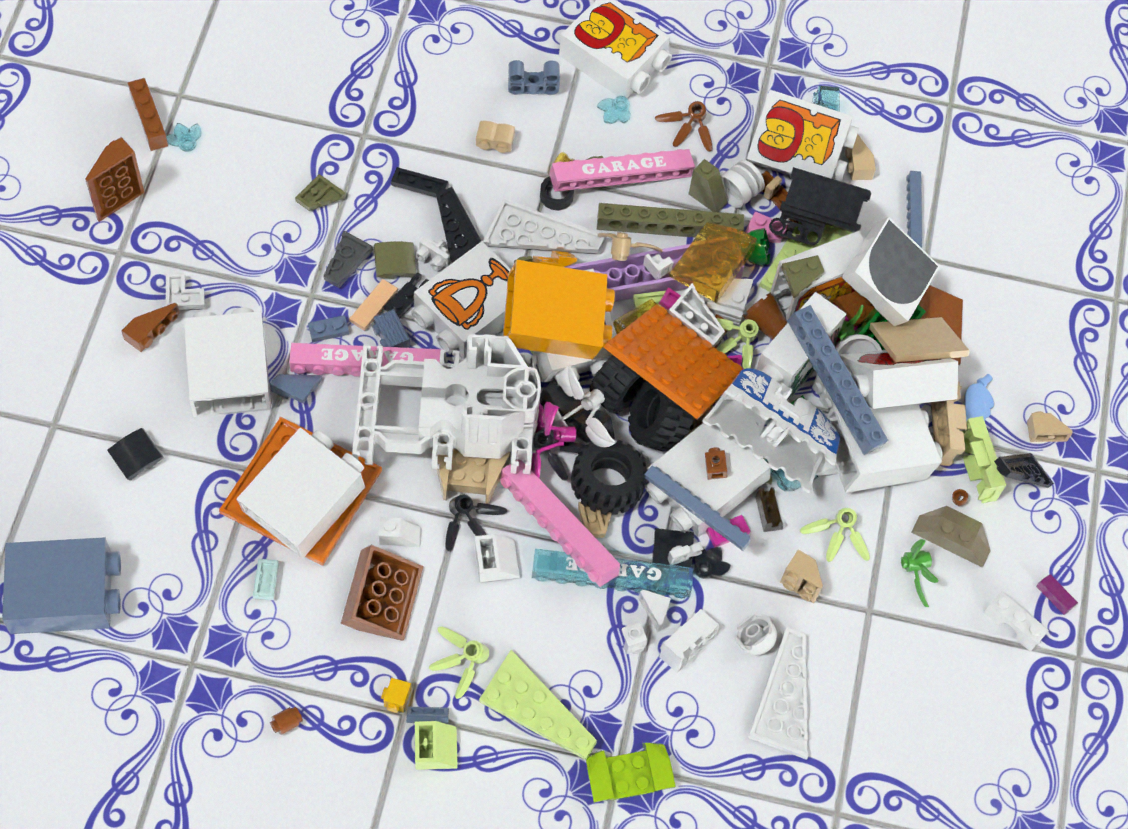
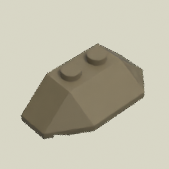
[911,505,991,567]

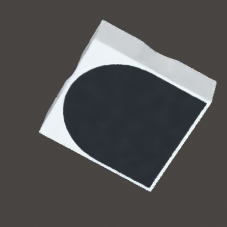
[842,217,940,326]

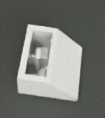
[475,534,519,582]

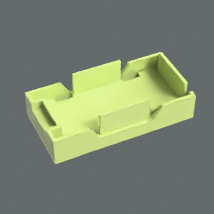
[962,416,1006,503]

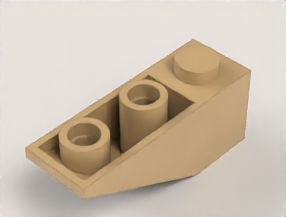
[845,134,876,180]

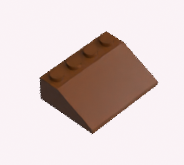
[85,137,145,222]
[919,285,963,365]
[340,544,423,641]

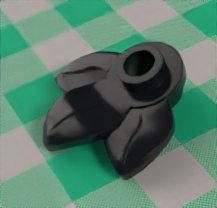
[693,547,731,579]

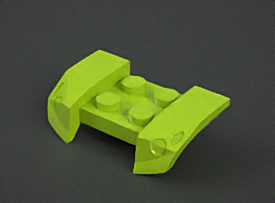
[586,743,676,802]

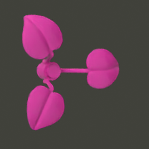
[531,402,576,478]

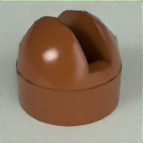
[952,489,968,506]

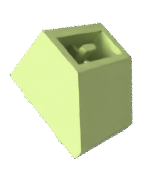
[415,721,457,770]

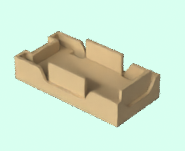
[931,381,967,466]

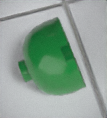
[741,228,770,265]

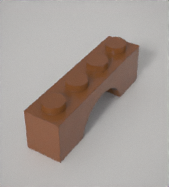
[127,78,168,151]

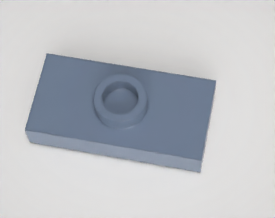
[406,706,449,724]

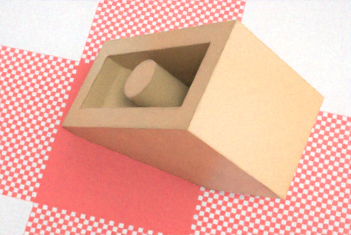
[1027,411,1072,442]

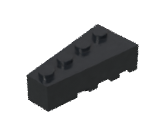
[539,381,615,444]

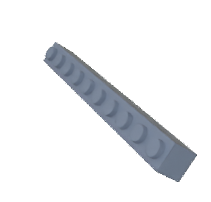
[906,171,922,248]
[644,465,751,551]

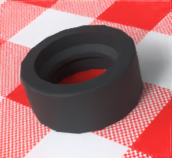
[540,176,574,211]

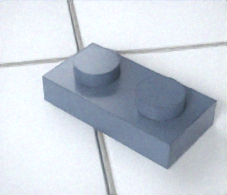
[308,315,349,342]

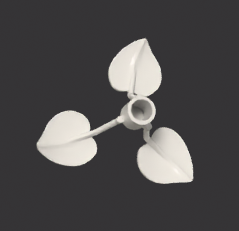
[552,365,616,447]

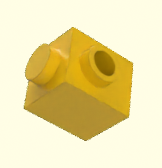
[381,677,411,713]

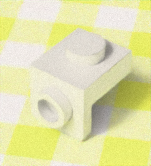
[621,622,647,654]

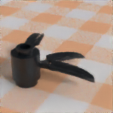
[533,430,585,481]
[445,494,507,551]

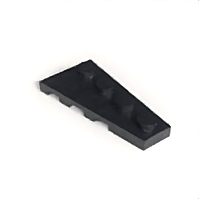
[436,187,481,264]
[994,453,1054,488]

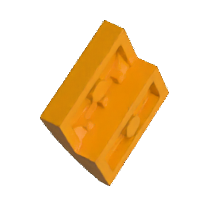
[533,250,577,267]

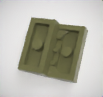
[374,241,416,279]

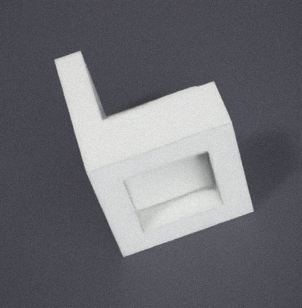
[643,254,673,280]

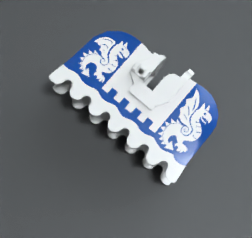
[702,368,840,493]

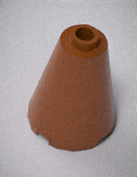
[742,292,787,340]

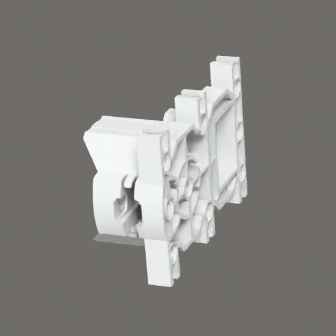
[352,334,541,474]

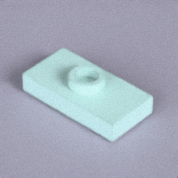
[253,559,279,600]

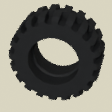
[589,355,645,414]
[628,380,694,452]
[571,440,648,515]

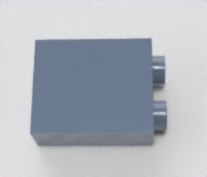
[2,537,121,634]

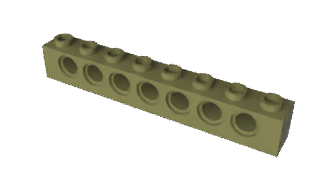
[596,203,744,241]

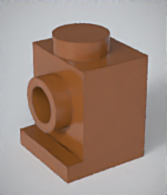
[705,447,727,480]

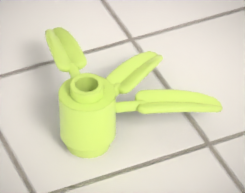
[716,318,758,369]
[800,508,870,562]
[429,627,489,699]

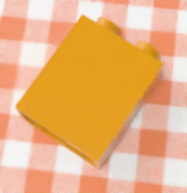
[503,260,615,360]

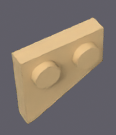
[578,502,611,538]

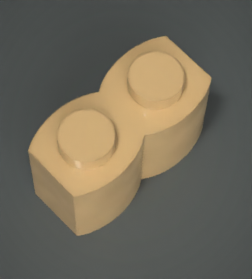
[476,121,515,153]

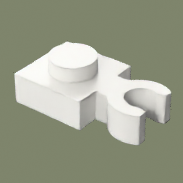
[668,542,703,566]

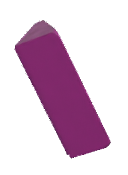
[1036,574,1078,615]

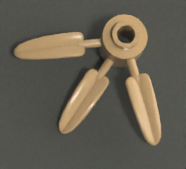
[598,232,663,261]

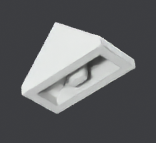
[638,590,671,632]

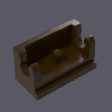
[755,487,783,532]

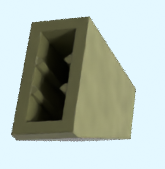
[688,159,728,212]

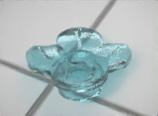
[597,96,631,124]
[166,123,202,152]

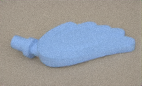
[964,374,994,422]

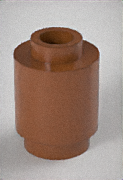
[270,707,303,735]

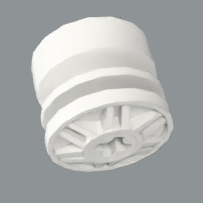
[721,160,765,208]

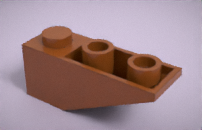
[121,303,180,352]

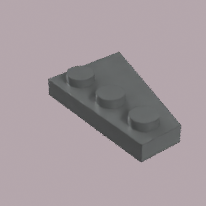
[324,231,373,288]

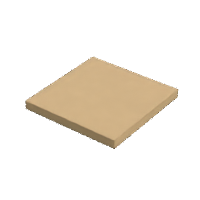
[870,317,969,362]

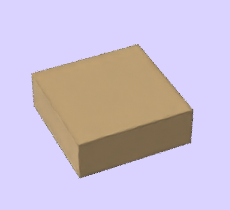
[764,176,782,200]

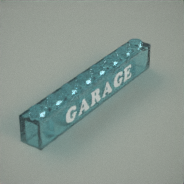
[532,549,694,599]

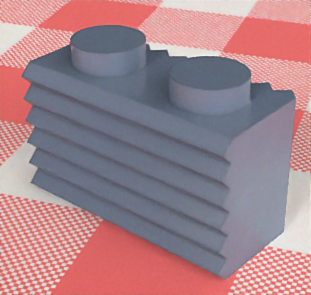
[372,309,410,348]

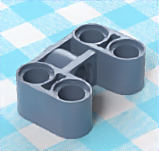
[508,60,560,95]

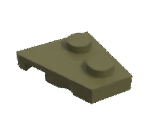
[295,174,346,211]
[781,255,824,298]

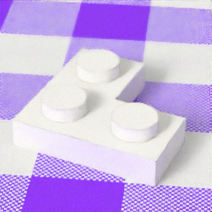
[166,273,205,310]

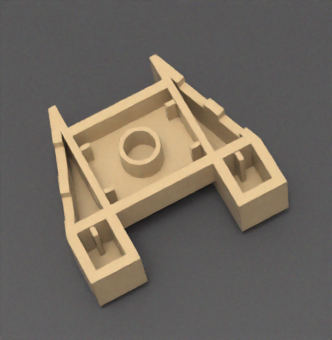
[436,442,511,504]

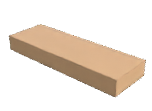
[349,279,398,331]

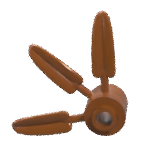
[655,101,712,152]

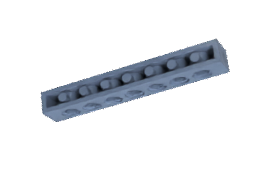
[787,305,889,455]

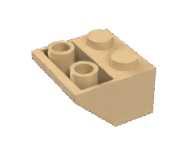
[780,549,823,603]

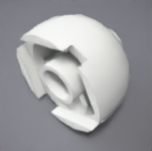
[735,614,777,655]

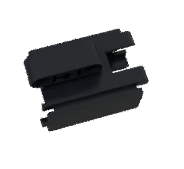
[769,167,872,245]

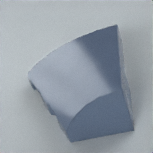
[270,374,322,404]

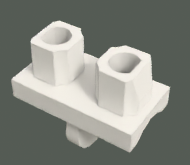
[416,238,450,271]

